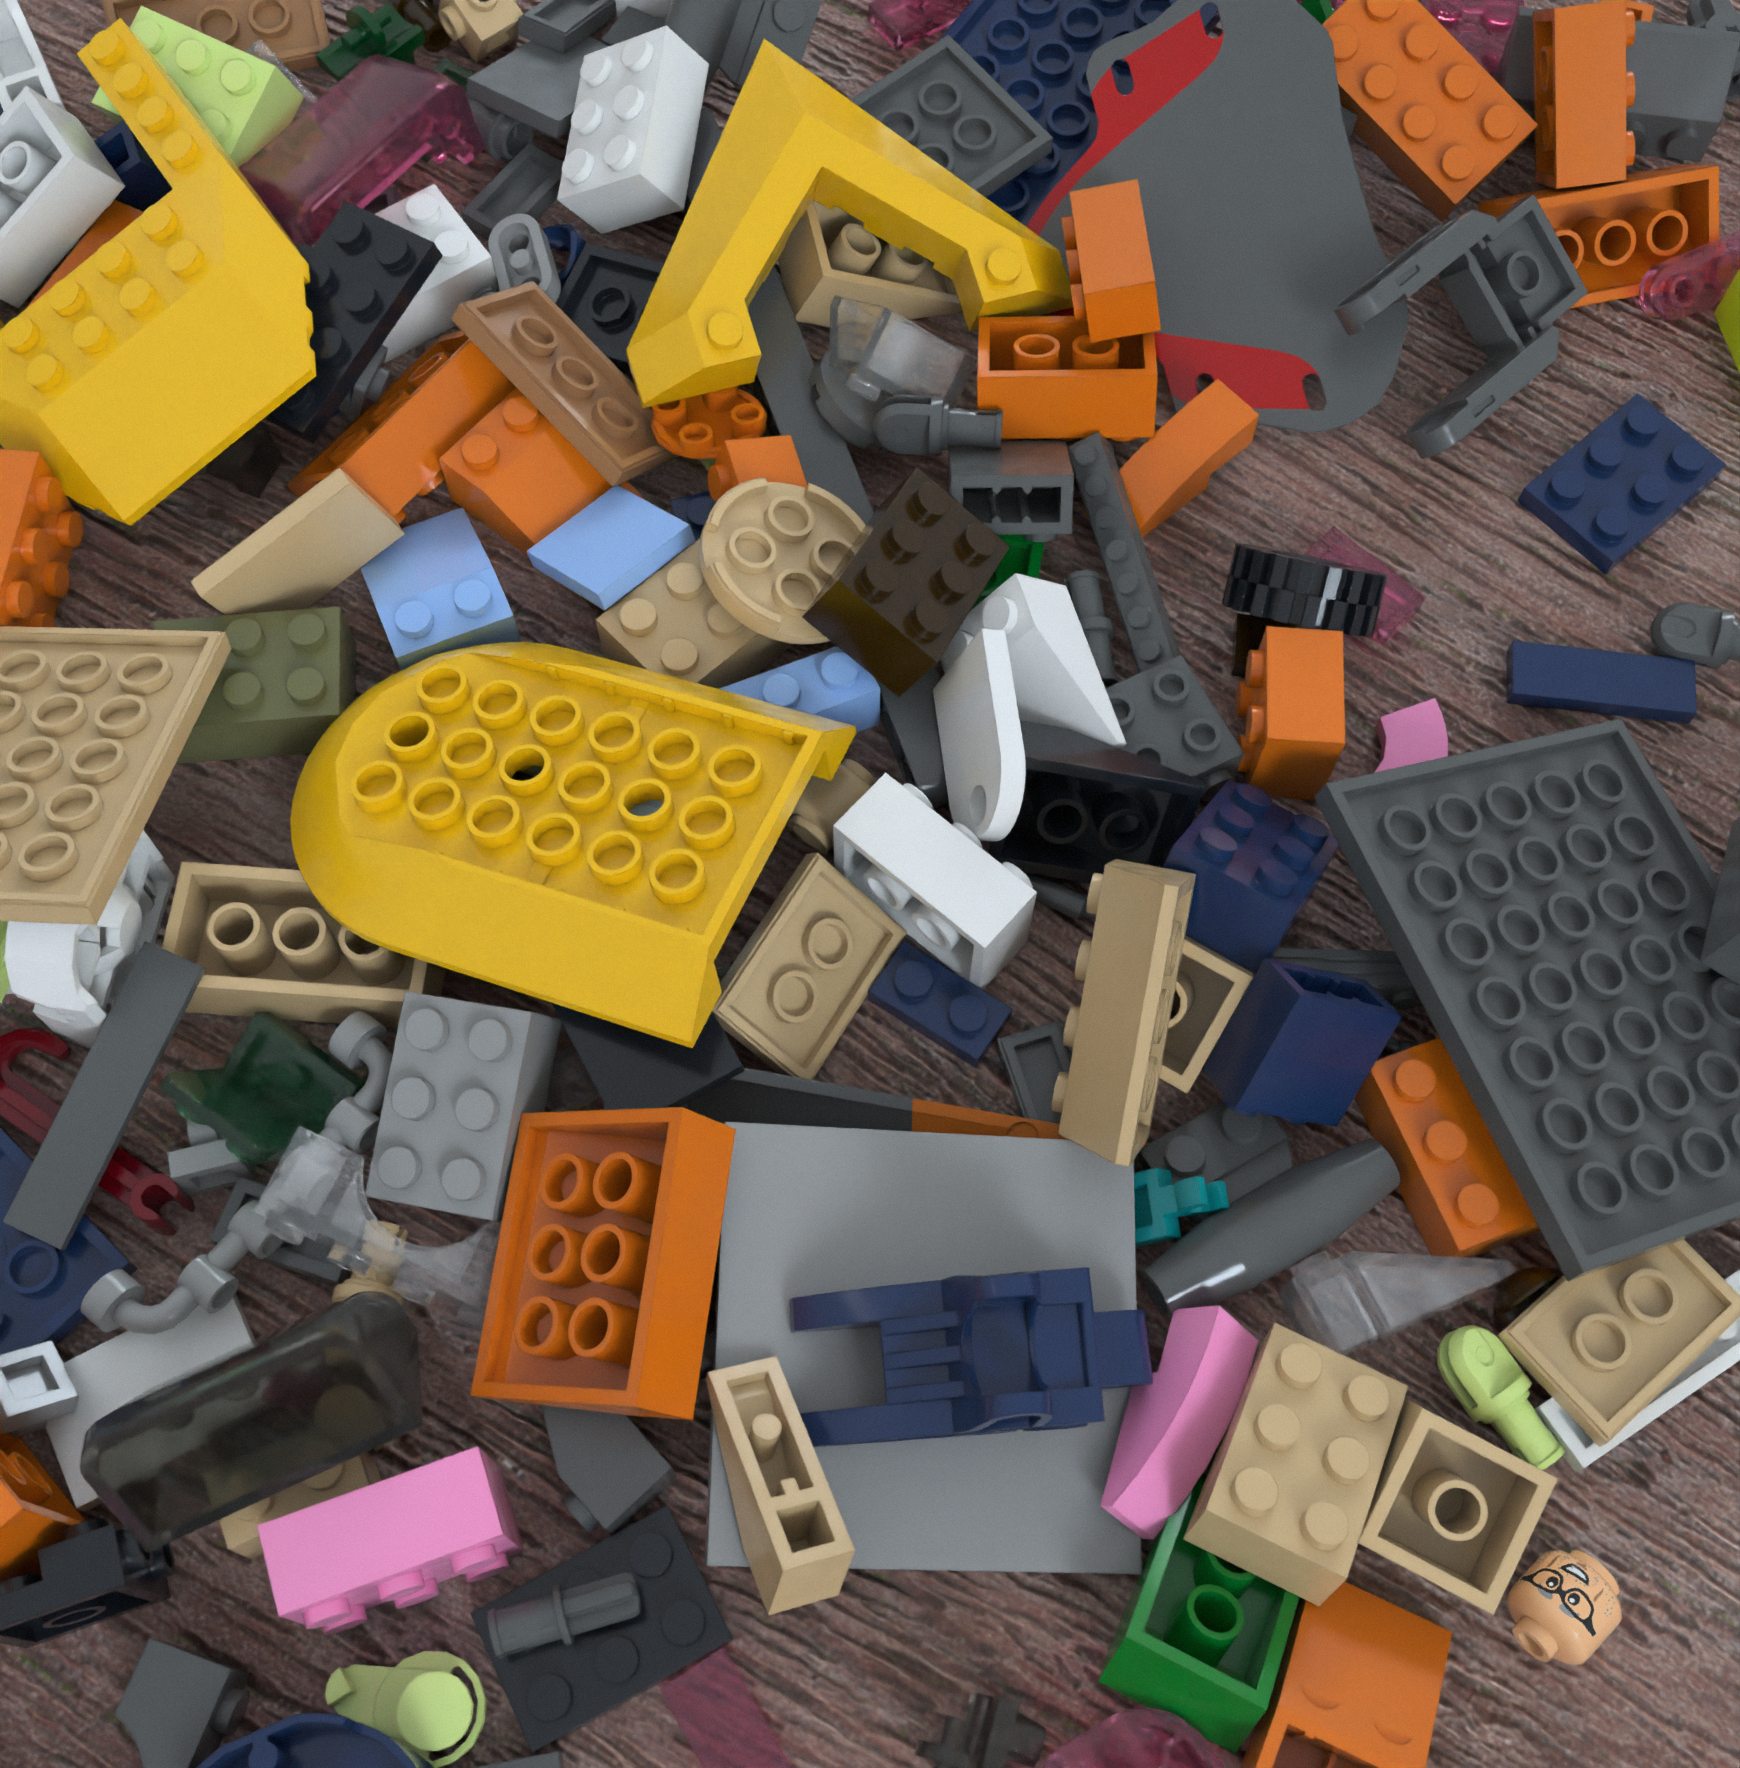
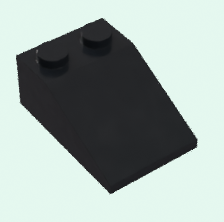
[980,720,1205,883]

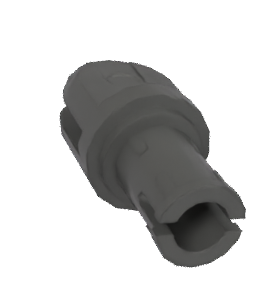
[873,394,1003,456]
[1650,602,1740,669]

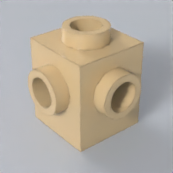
[438,0,523,63]

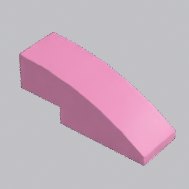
[1100,1305,1259,1539]

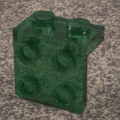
[160,1012,366,1164]

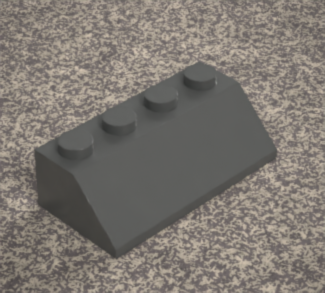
[1493,7,1740,162]

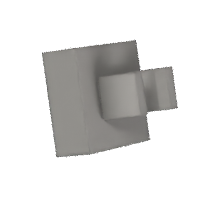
[167,1113,257,1197]
[0,1340,79,1438]

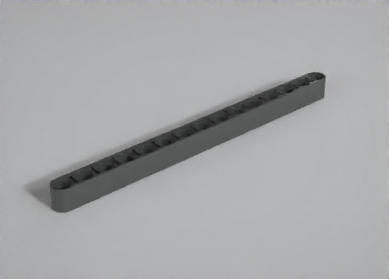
[684,107,949,809]

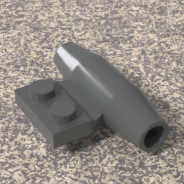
[664,0,822,93]
[1138,1102,1401,1320]

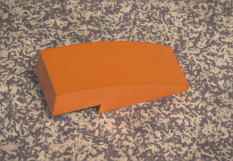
[1084,379,1259,538]

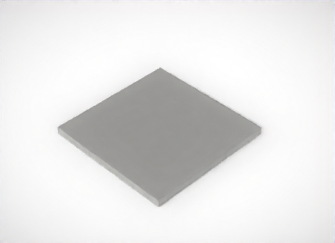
[705,1122,1142,1574]

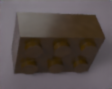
[802,467,1010,697]

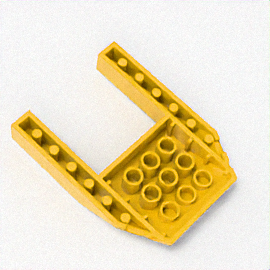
[0,18,316,526]

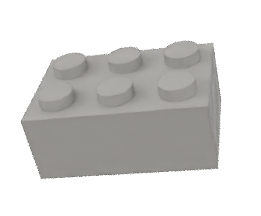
[365,991,561,1221]

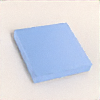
[527,485,696,611]

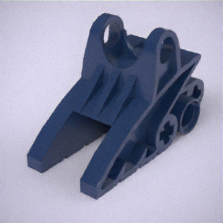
[789,1267,1153,1447]

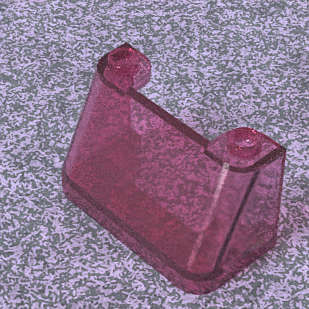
[238,54,485,246]

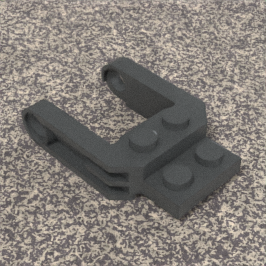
[1333,194,1588,459]

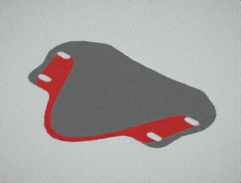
[1026,0,1409,433]

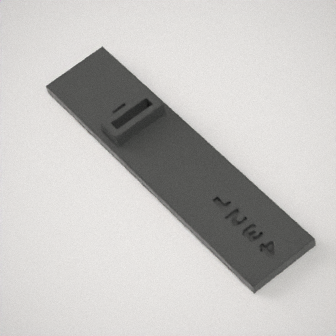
[3,941,206,1250]

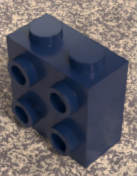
[1202,957,1402,1127]

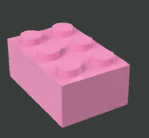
[257,1446,525,1635]

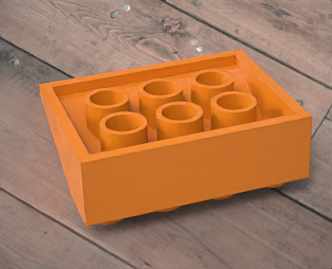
[470,1107,736,1420]

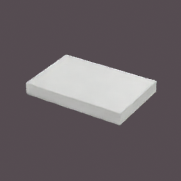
[46,1293,284,1512]

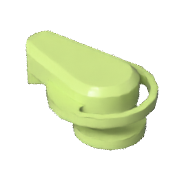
[325,1651,487,1768]

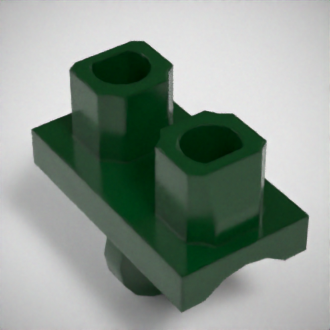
[316,2,426,104]

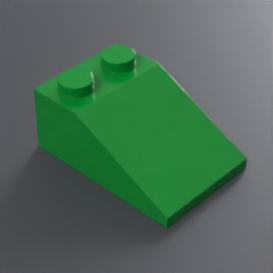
[1098,1473,1299,1753]

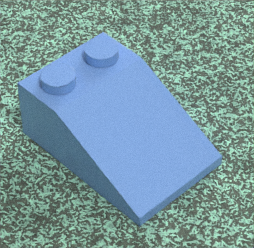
[360,507,521,670]

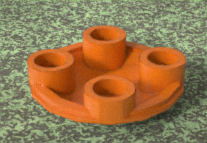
[651,386,767,459]

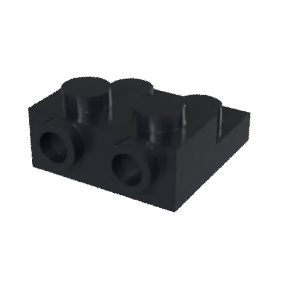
[0,1518,175,1648]

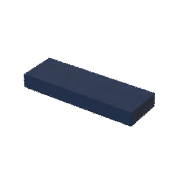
[1507,641,1697,723]

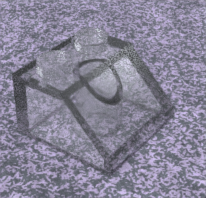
[830,295,978,408]

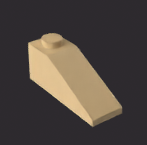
[706,1356,855,1615]

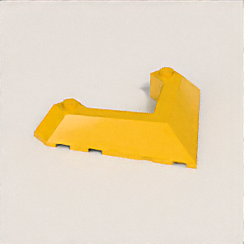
[626,39,1073,408]

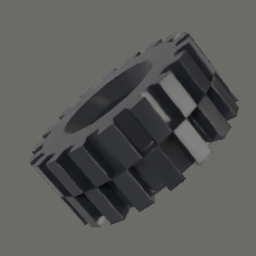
[1222,543,1388,637]

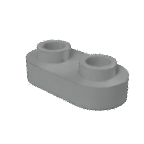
[488,213,561,303]

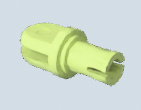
[1437,1325,1565,1470]

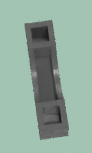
[115,1638,251,1768]

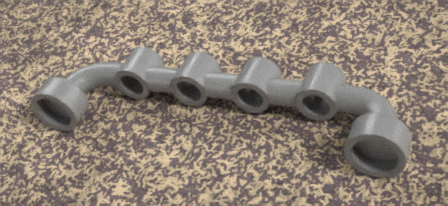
[81,1010,392,1334]

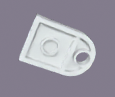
[933,628,1026,841]

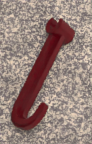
[0,1028,195,1236]

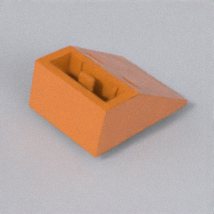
[1240,1581,1452,1768]

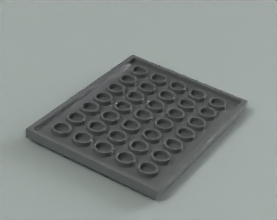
[1314,718,1740,1281]

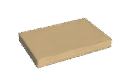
[190,468,405,615]
[712,852,907,1080]
[1497,1240,1740,1447]

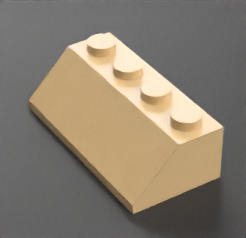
[1052,859,1196,1167]

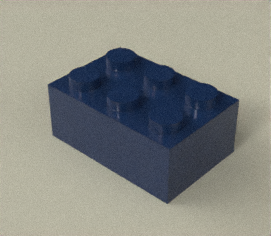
[1162,779,1339,974]

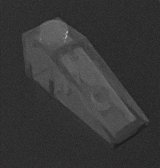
[1278,1251,1516,1356]

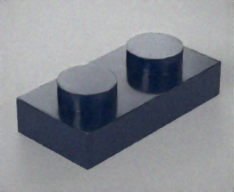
[868,941,1013,1068]

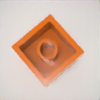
[1235,626,1345,800]

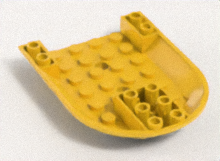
[290,642,856,1049]

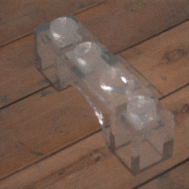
[252,1126,501,1333]

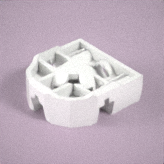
[4,829,175,1049]

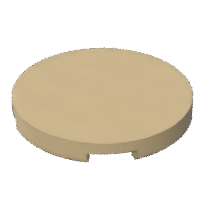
[699,477,866,644]

